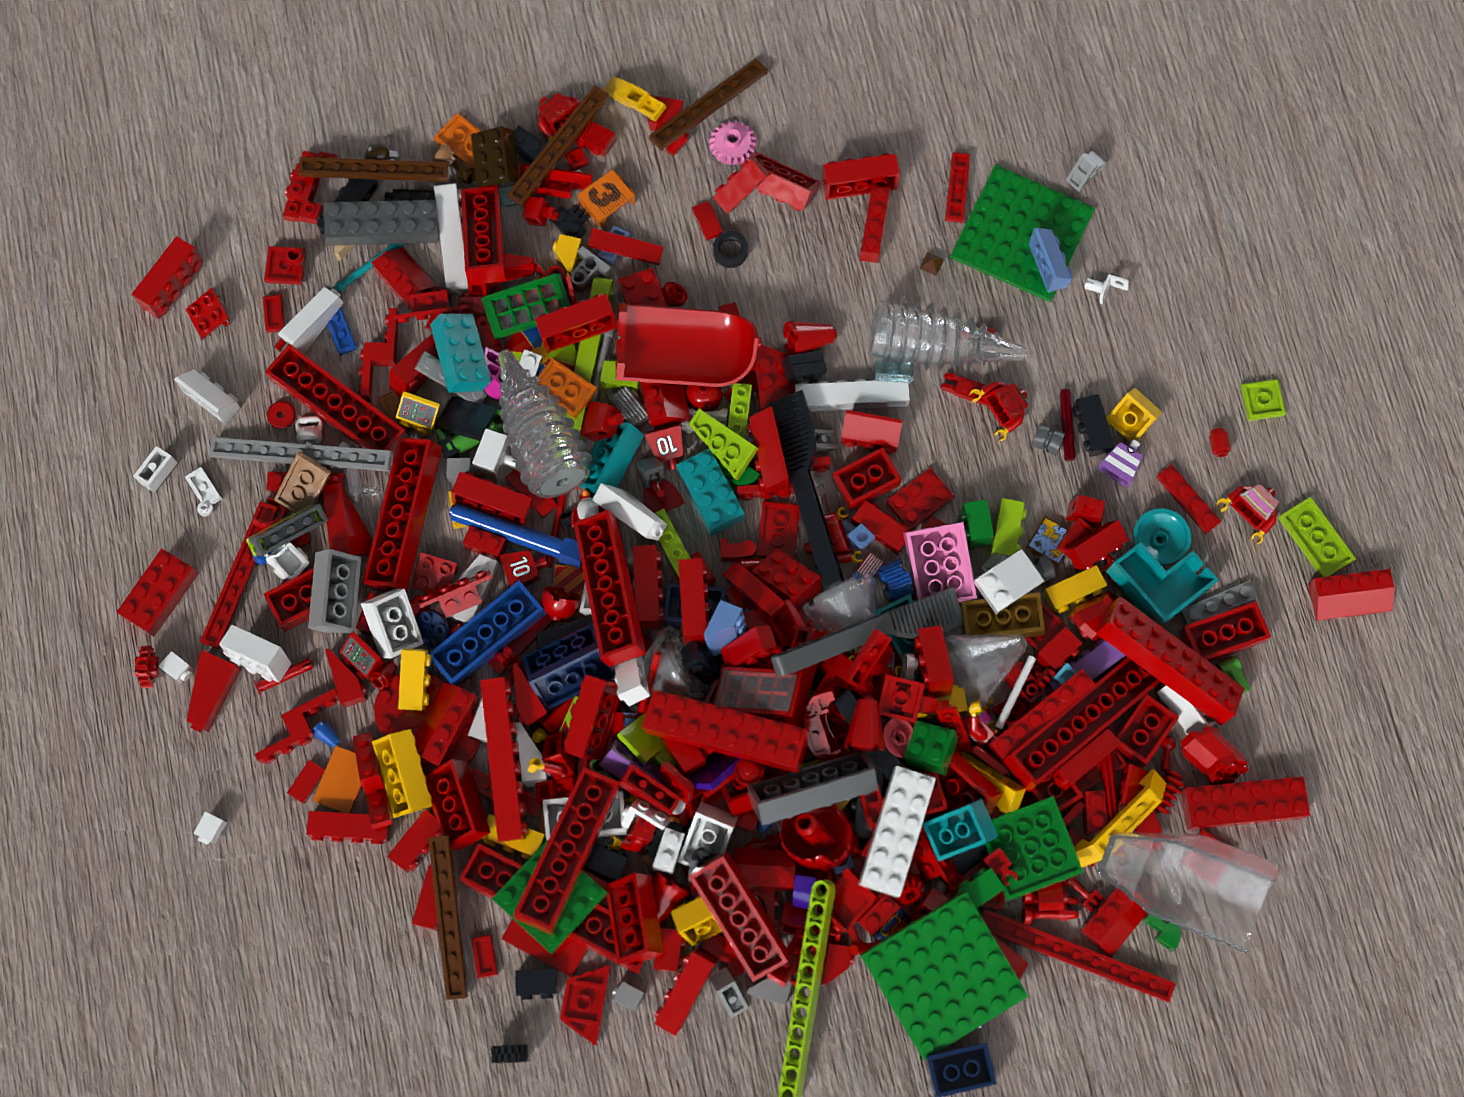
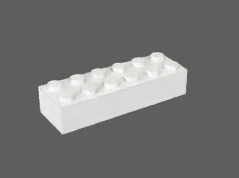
[858,766,936,898]

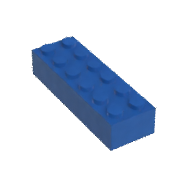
[428,581,546,686]

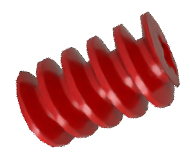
[1154,770,1185,814]

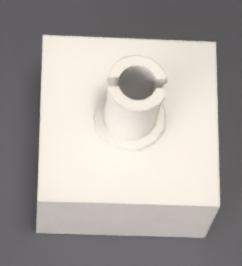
[472,429,522,482]

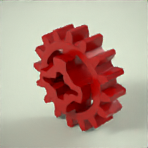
[134,646,159,688]

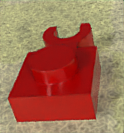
[983,848,1018,886]

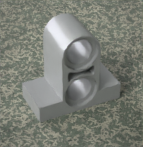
[1065,151,1107,192]
[571,246,612,292]

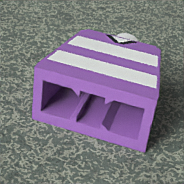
[1097,440,1143,488]

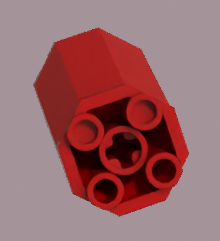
[1068,590,1118,643]
[1180,726,1249,785]

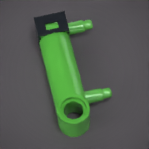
[436,410,509,460]

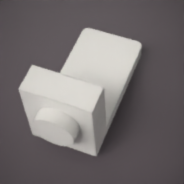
[621,798,671,830]

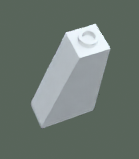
[278,287,344,354]
[592,483,667,541]
[435,554,499,624]

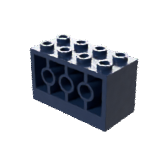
[522,623,616,711]

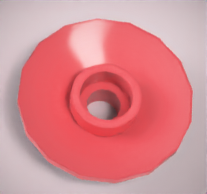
[883,718,913,757]

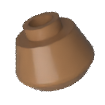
[432,144,455,167]

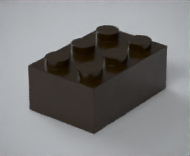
[471,126,519,189]

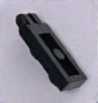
[384,189,435,201]

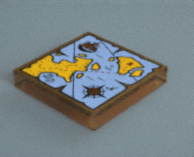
[1025,515,1068,567]

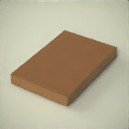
[274,452,332,513]

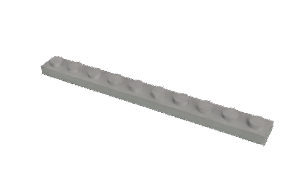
[209,437,393,472]

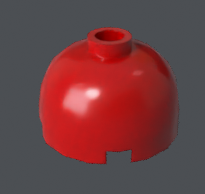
[685,385,722,411]
[541,586,581,621]

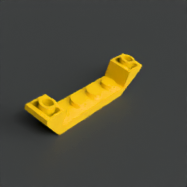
[1074,769,1166,867]

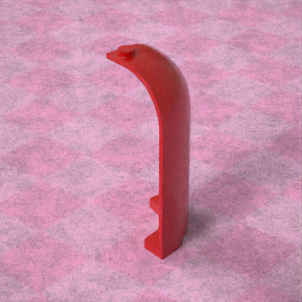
[615,303,761,387]

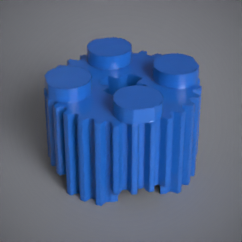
[875,558,915,602]

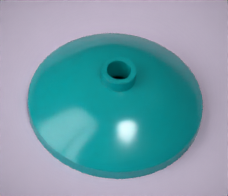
[1133,508,1191,565]

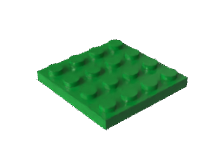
[985,796,1084,901]
[492,840,607,955]

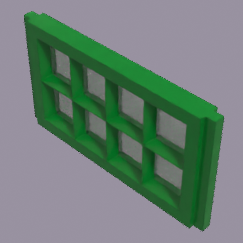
[481,273,570,339]

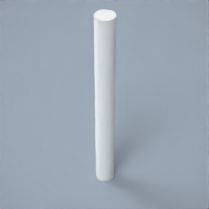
[995,655,1036,729]

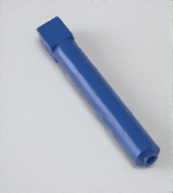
[449,503,582,569]

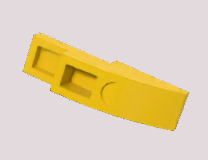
[603,77,666,122]

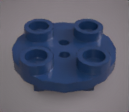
[416,609,451,649]

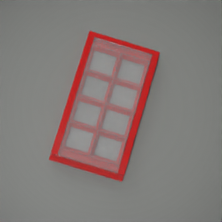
[714,667,804,718]

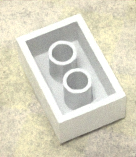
[361,589,424,658]
[219,625,292,683]
[677,802,738,867]

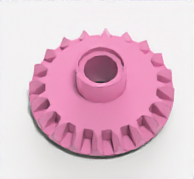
[709,120,757,165]

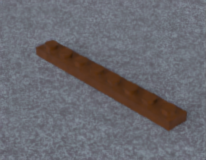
[649,58,768,151]
[507,85,610,207]
[298,157,448,182]
[428,835,468,1000]

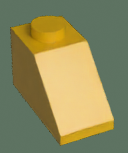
[553,234,582,279]

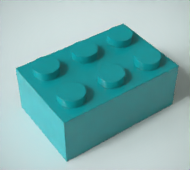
[923,799,998,861]

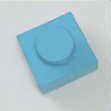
[1053,663,1077,685]

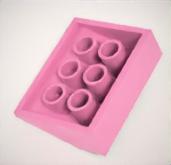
[903,522,977,602]

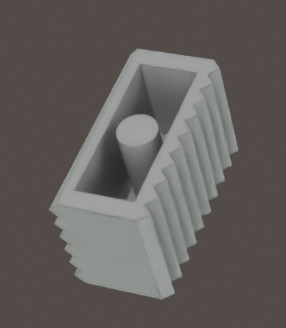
[609,386,648,428]

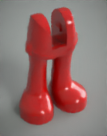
[1021,892,1079,924]

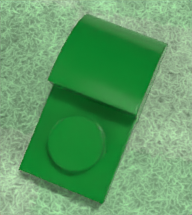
[720,464,760,490]
[1142,912,1181,952]

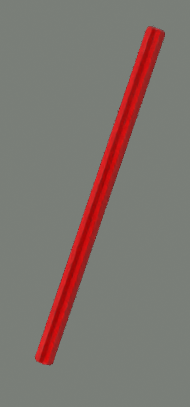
[1093,674,1123,855]

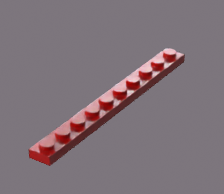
[981,909,1176,1003]

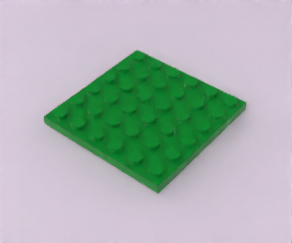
[950,164,1095,303]
[860,891,1029,1061]

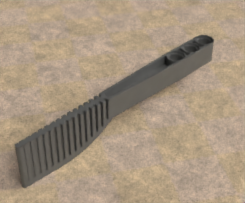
[771,587,964,677]

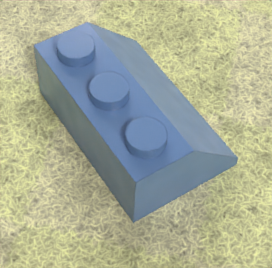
[1029,228,1072,293]
[704,600,748,656]

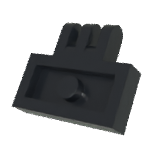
[548,204,590,239]

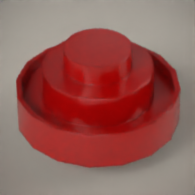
[662,281,688,307]
[734,759,764,787]

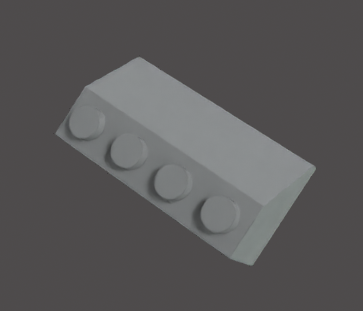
[308,549,361,633]

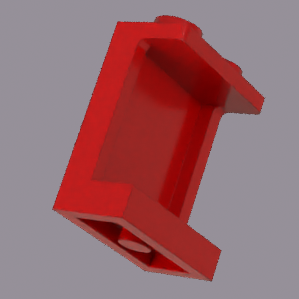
[817,868,880,932]

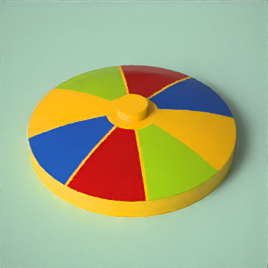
[502,327,577,396]

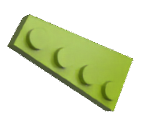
[689,409,759,480]

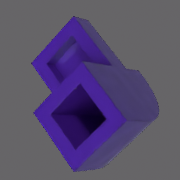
[793,875,817,909]

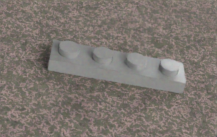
[414,351,488,404]
[1180,580,1258,625]

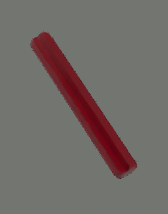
[1060,389,1075,461]

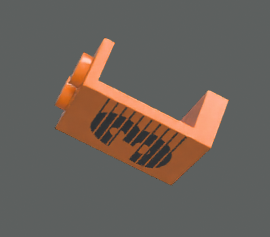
[577,170,636,228]

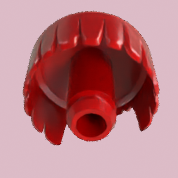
[780,803,854,872]

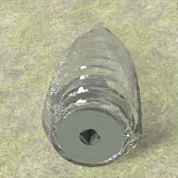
[868,294,1027,372]
[498,349,592,498]

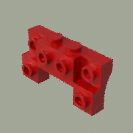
[282,150,338,225]
[860,772,948,828]

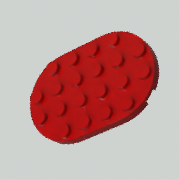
[374,672,481,772]

